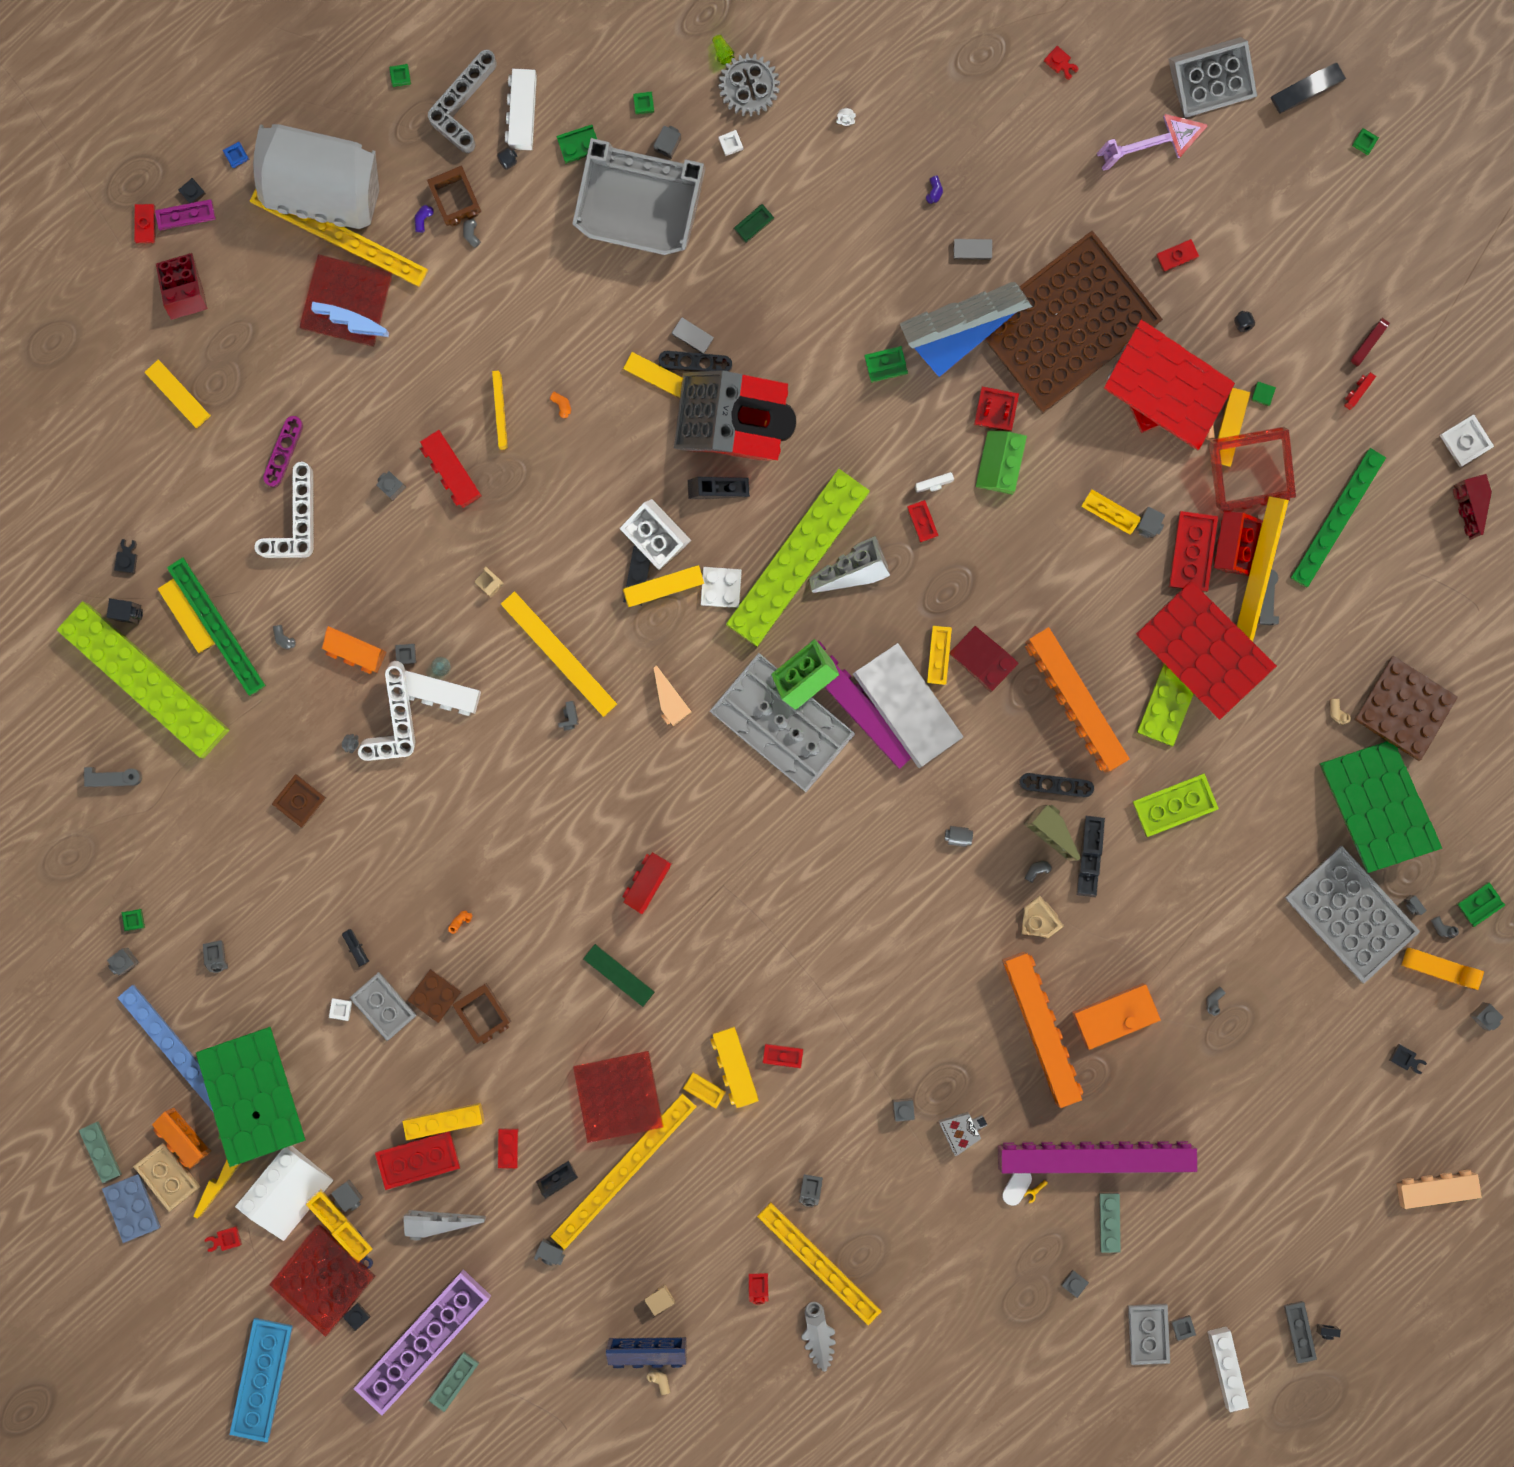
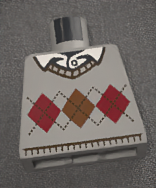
[938,1112,988,1156]

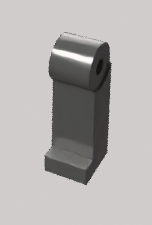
[1258,570,1279,626]
[84,767,142,787]

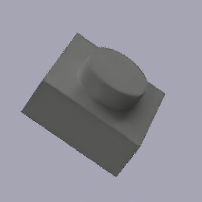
[395,644,417,664]
[1404,895,1427,915]
[1061,1270,1089,1298]
[1171,1315,1196,1341]

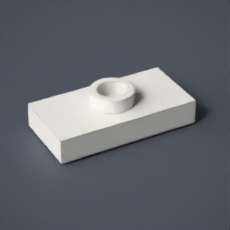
[914,472,954,493]

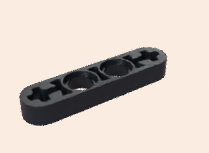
[658,351,733,372]
[1019,773,1094,797]

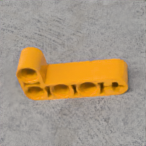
[1401,947,1484,990]

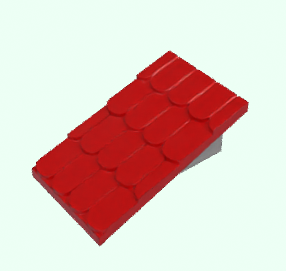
[1104,319,1235,451]
[1136,581,1277,720]

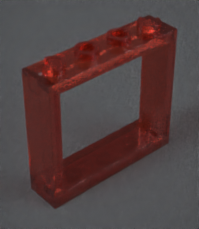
[1209,427,1296,512]

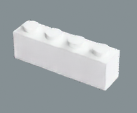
[505,69,537,150]
[399,671,481,716]
[1208,1327,1249,1412]

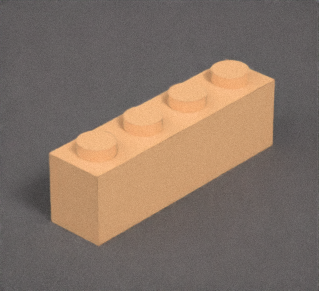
[1397,1170,1482,1209]

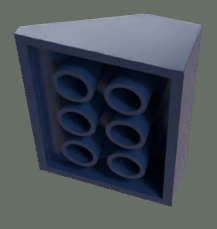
[606,1337,687,1368]

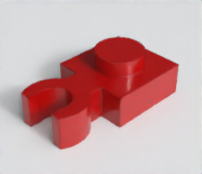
[1044,45,1079,80]
[205,1226,242,1252]

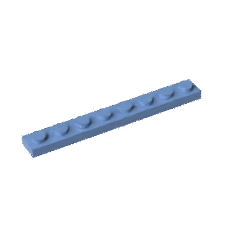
[118,985,213,1111]

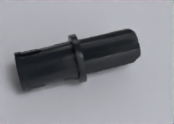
[342,929,370,967]

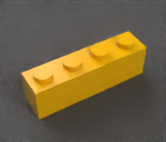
[710,1026,759,1108]
[402,1103,485,1140]

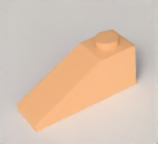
[654,665,692,726]

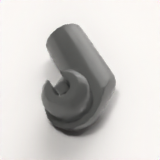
[273,625,296,649]

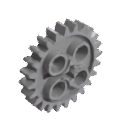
[719,53,780,117]

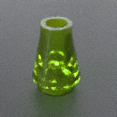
[712,35,735,65]

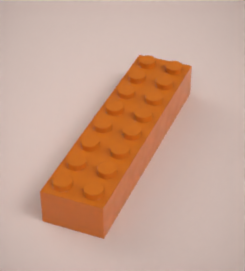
[1025,627,1130,772]
[1002,952,1083,1108]

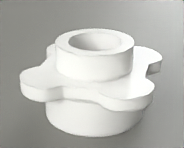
[836,108,856,126]

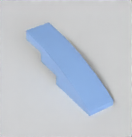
[311,302,389,337]

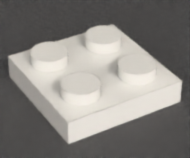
[1440,415,1494,467]
[701,567,742,608]

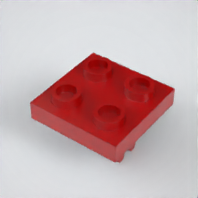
[974,386,1019,432]

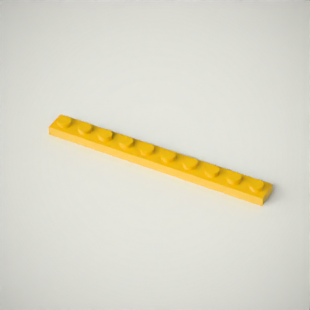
[250,189,428,287]
[550,1093,697,1250]

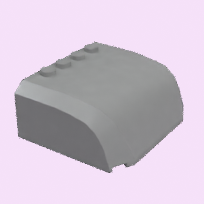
[253,124,379,229]
[573,138,706,255]

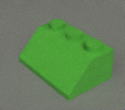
[975,431,1027,495]
[771,639,839,710]

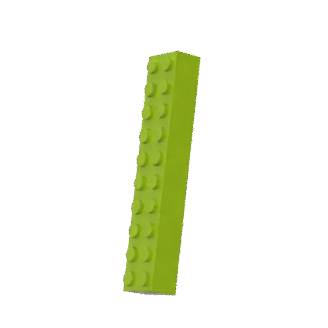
[726,469,870,648]
[57,601,230,758]

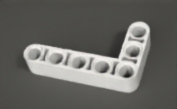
[255,462,314,558]
[358,661,415,761]

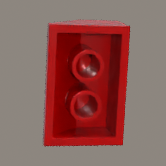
[1214,512,1263,576]
[622,852,673,914]

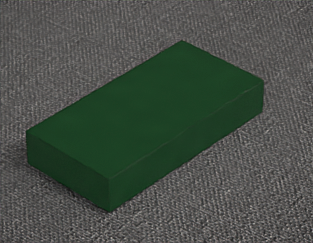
[733,204,774,243]

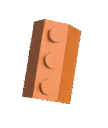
[322,626,387,674]
[152,1108,211,1169]

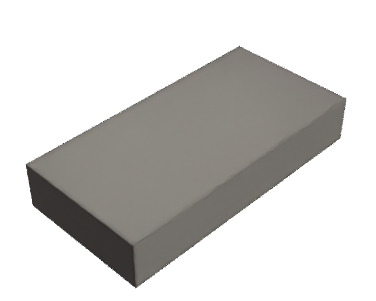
[954,239,992,260]
[672,318,714,354]

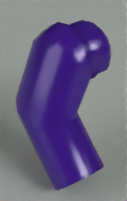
[926,176,943,204]
[414,205,434,232]

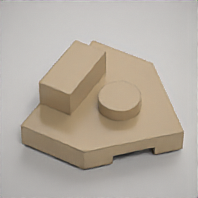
[1021,896,1064,938]

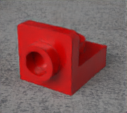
[749,1273,769,1305]

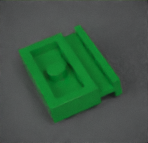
[556,124,597,164]
[864,346,908,383]
[1457,882,1506,927]

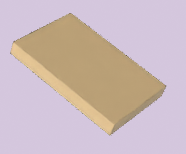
[133,1142,201,1212]

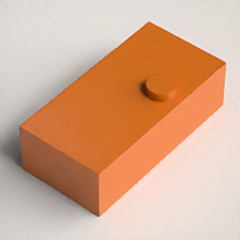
[1072,983,1161,1050]

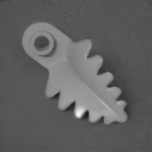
[801,1302,836,1372]

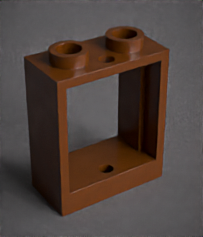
[427,165,481,226]
[452,983,512,1044]

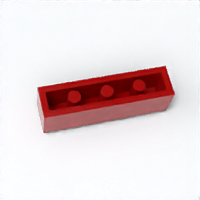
[420,430,482,508]

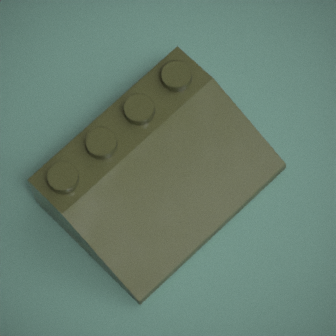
[1024,804,1081,861]

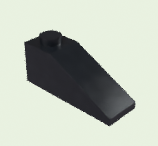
[687,477,750,499]

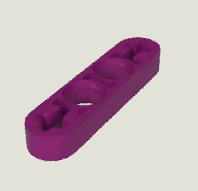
[263,416,303,487]

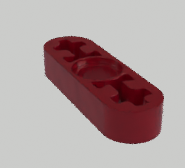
[1349,317,1390,367]

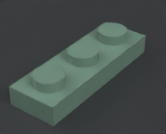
[79,1122,122,1183]
[1099,1193,1121,1253]
[429,1352,479,1412]

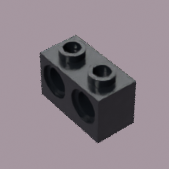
[106,598,143,624]

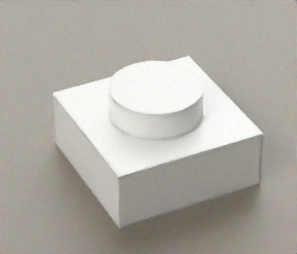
[719,130,743,156]
[329,998,352,1021]

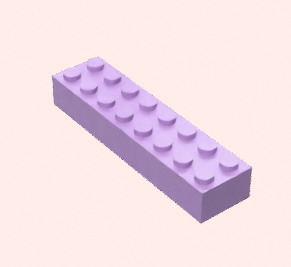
[354,1269,491,1415]

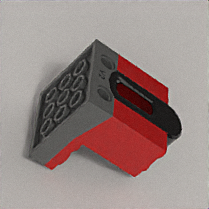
[674,370,797,460]

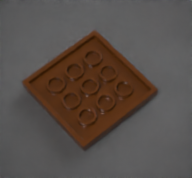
[1354,656,1458,761]

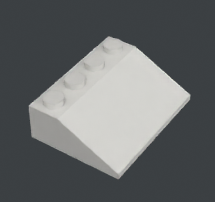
[235,1146,334,1241]

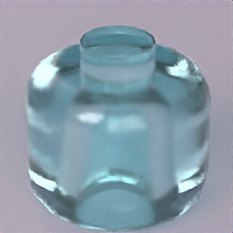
[431,657,451,676]

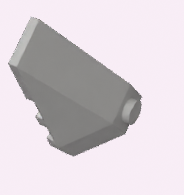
[809,536,890,593]
[404,1210,486,1240]

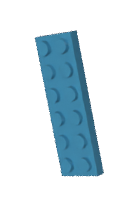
[229,1318,293,1443]

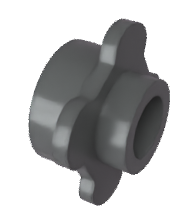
[342,734,359,753]

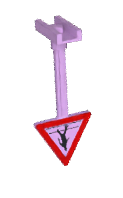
[1097,114,1207,171]

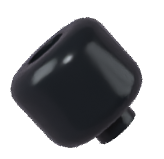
[497,148,518,170]
[1234,311,1255,332]

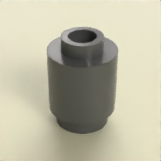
[944,826,973,847]

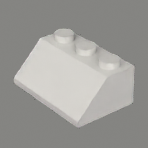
[620,499,691,570]

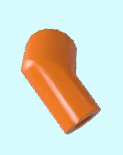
[550,392,571,418]
[448,911,473,934]

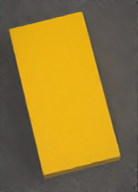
[683,1072,726,1109]

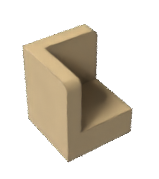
[475,567,504,597]
[645,1284,675,1316]

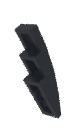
[1270,63,1346,114]
[1077,816,1105,898]

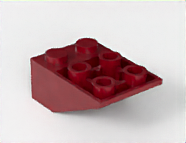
[156,253,208,320]
[1453,474,1492,540]

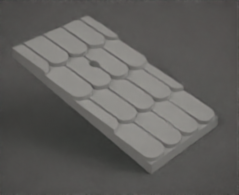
[710,653,855,792]

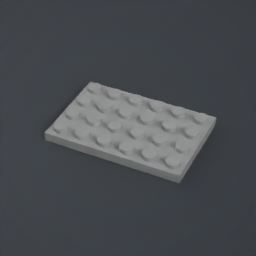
[1284,846,1420,983]

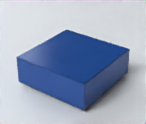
[223,142,250,168]

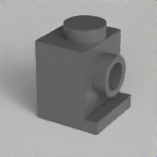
[534,1238,565,1266]

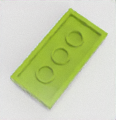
[1137,663,1194,746]
[1132,773,1219,837]

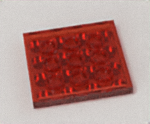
[299,254,393,347]
[573,1051,664,1143]
[270,1225,376,1337]

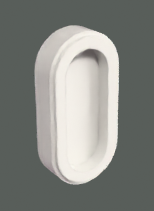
[1002,1173,1032,1206]

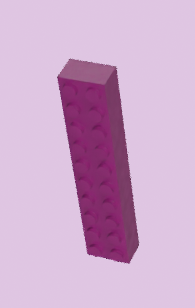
[998,1141,1197,1173]

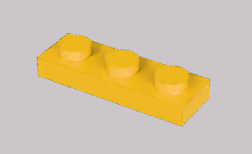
[1081,489,1141,535]
[927,626,952,685]

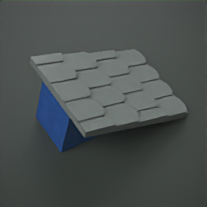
[900,282,1032,377]

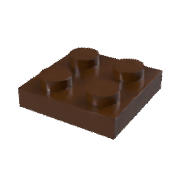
[272,774,326,828]
[407,969,462,1023]

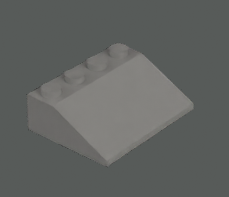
[1168,37,1257,118]

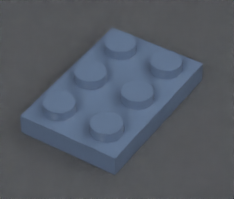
[102,1174,161,1243]

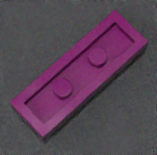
[155,199,216,231]

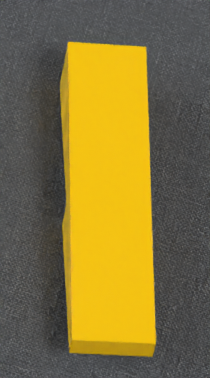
[1211,388,1250,467]
[623,565,705,607]
[193,1160,240,1219]
[306,1189,373,1262]

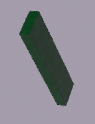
[583,944,655,1007]

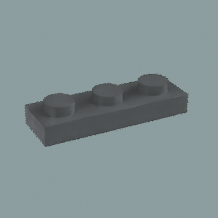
[1284,1301,1317,1364]

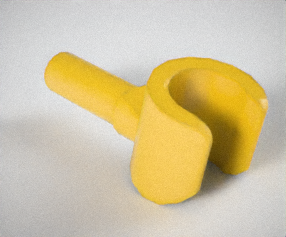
[1024,1180,1048,1203]

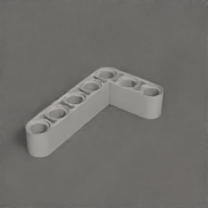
[428,50,497,153]

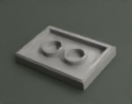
[350,972,417,1041]
[1128,1304,1170,1365]

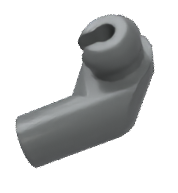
[463,219,481,248]
[1024,860,1052,883]
[1431,916,1459,939]
[1206,986,1226,1016]

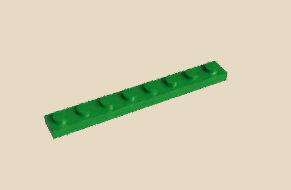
[1290,448,1386,588]
[167,557,266,696]

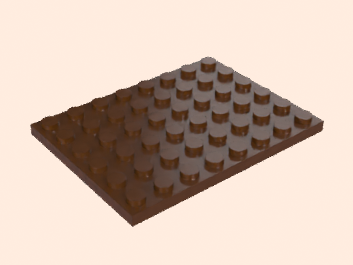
[984,230,1163,413]

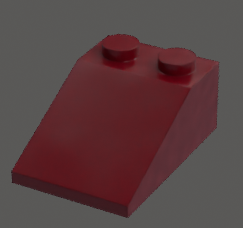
[949,626,1019,693]

